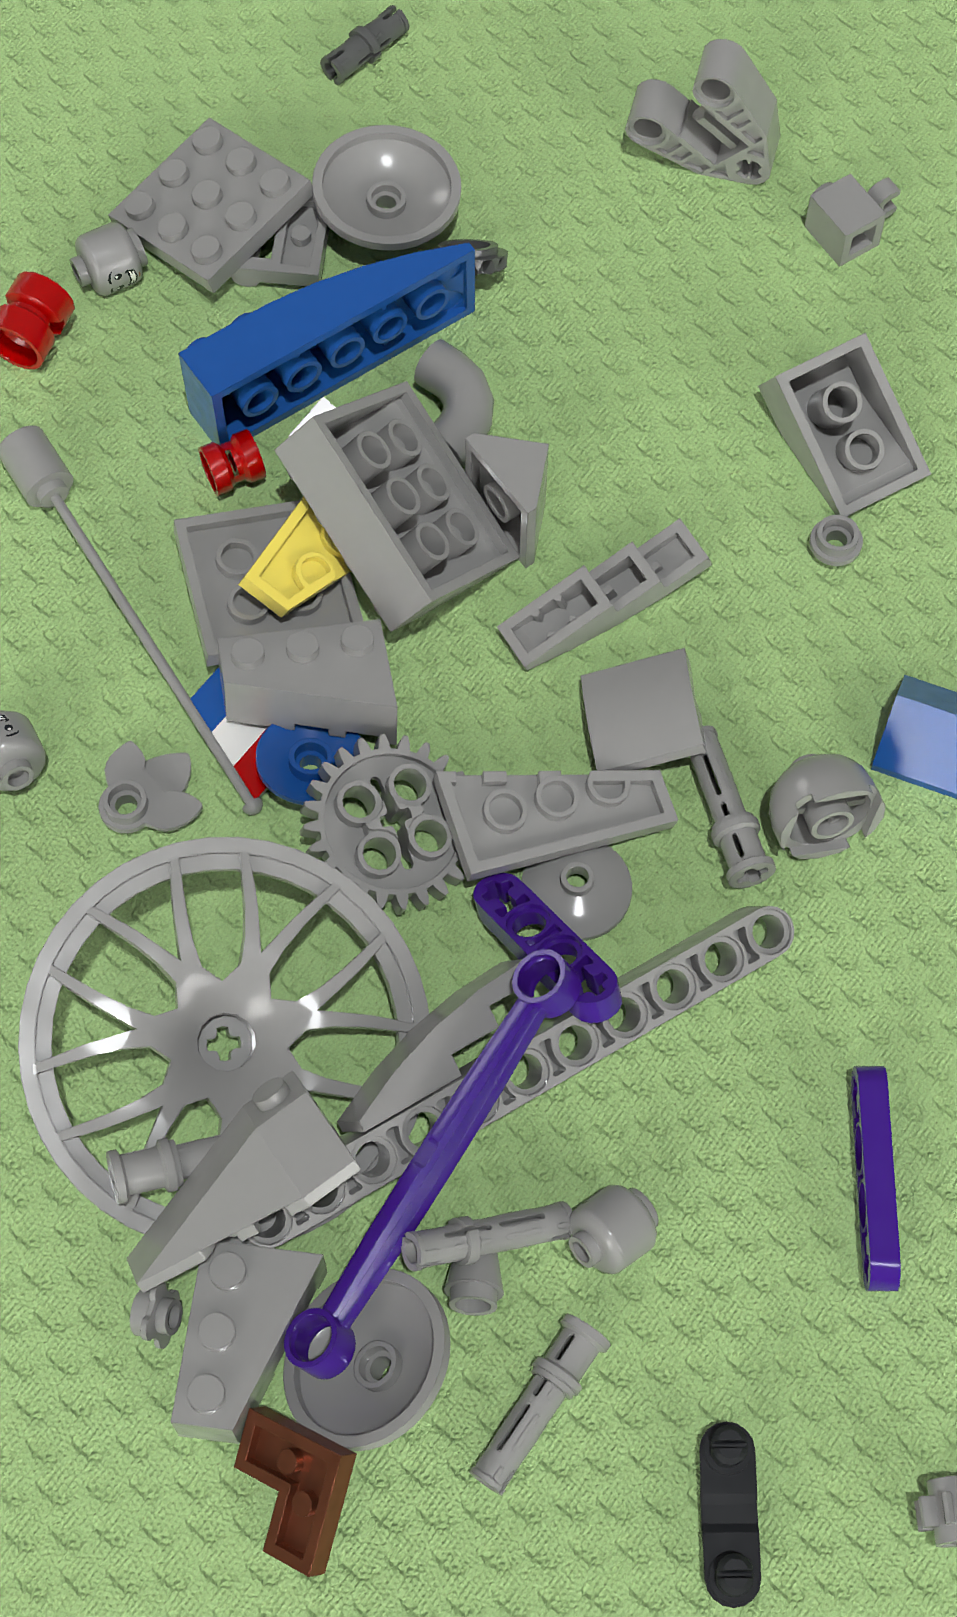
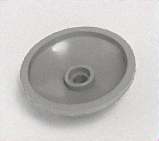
[312,125,461,250]
[283,1269,450,1451]

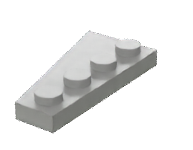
[433,770,678,882]

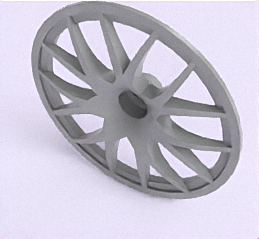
[18,837,429,1246]

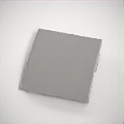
[581,648,706,771]

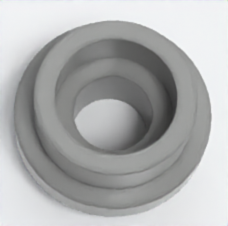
[809,515,863,566]

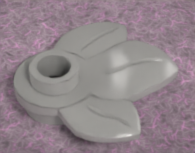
[99,741,203,833]

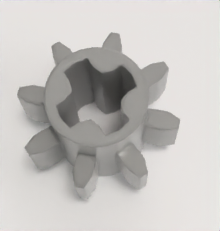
[914,1476,957,1548]

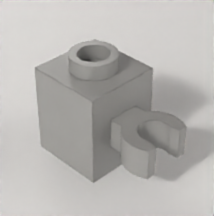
[804,174,901,267]

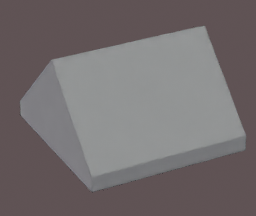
[465,433,549,568]

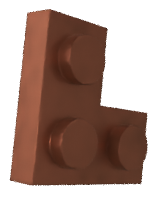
[234,1406,357,1577]

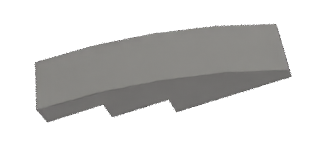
[497,518,712,670]
[337,959,522,1132]

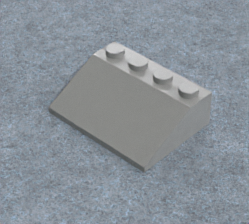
[274,381,519,632]

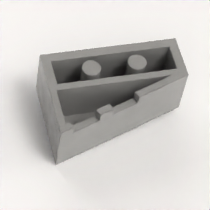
[217,619,398,745]
[171,1241,328,1444]

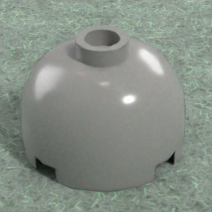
[769,754,885,859]

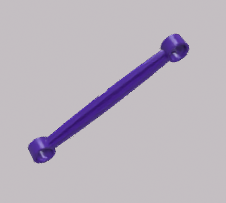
[284,949,581,1380]

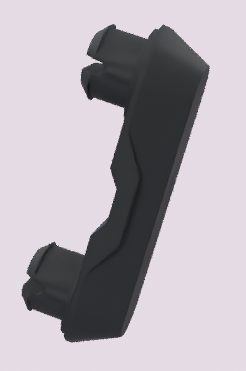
[699,1421,761,1608]

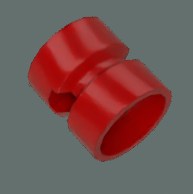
[0,271,75,370]

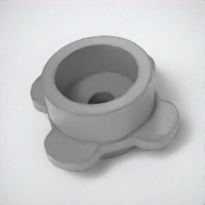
[130,1282,182,1349]

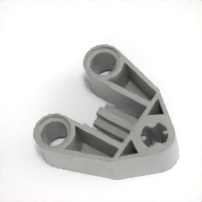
[625,39,780,185]

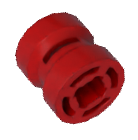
[198,429,266,496]

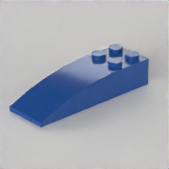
[178,243,475,453]

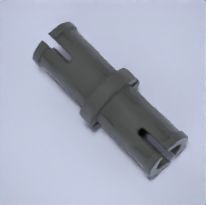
[320,5,410,85]

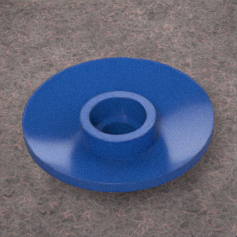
[256,724,361,805]

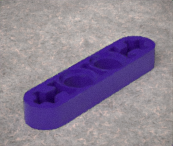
[473,873,622,1023]
[851,1066,901,1291]

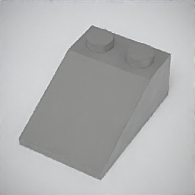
[758,333,931,516]

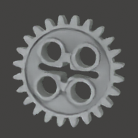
[299,734,465,915]

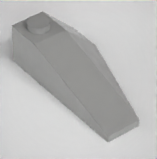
[127,1070,361,1293]

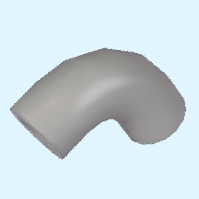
[414,339,494,468]

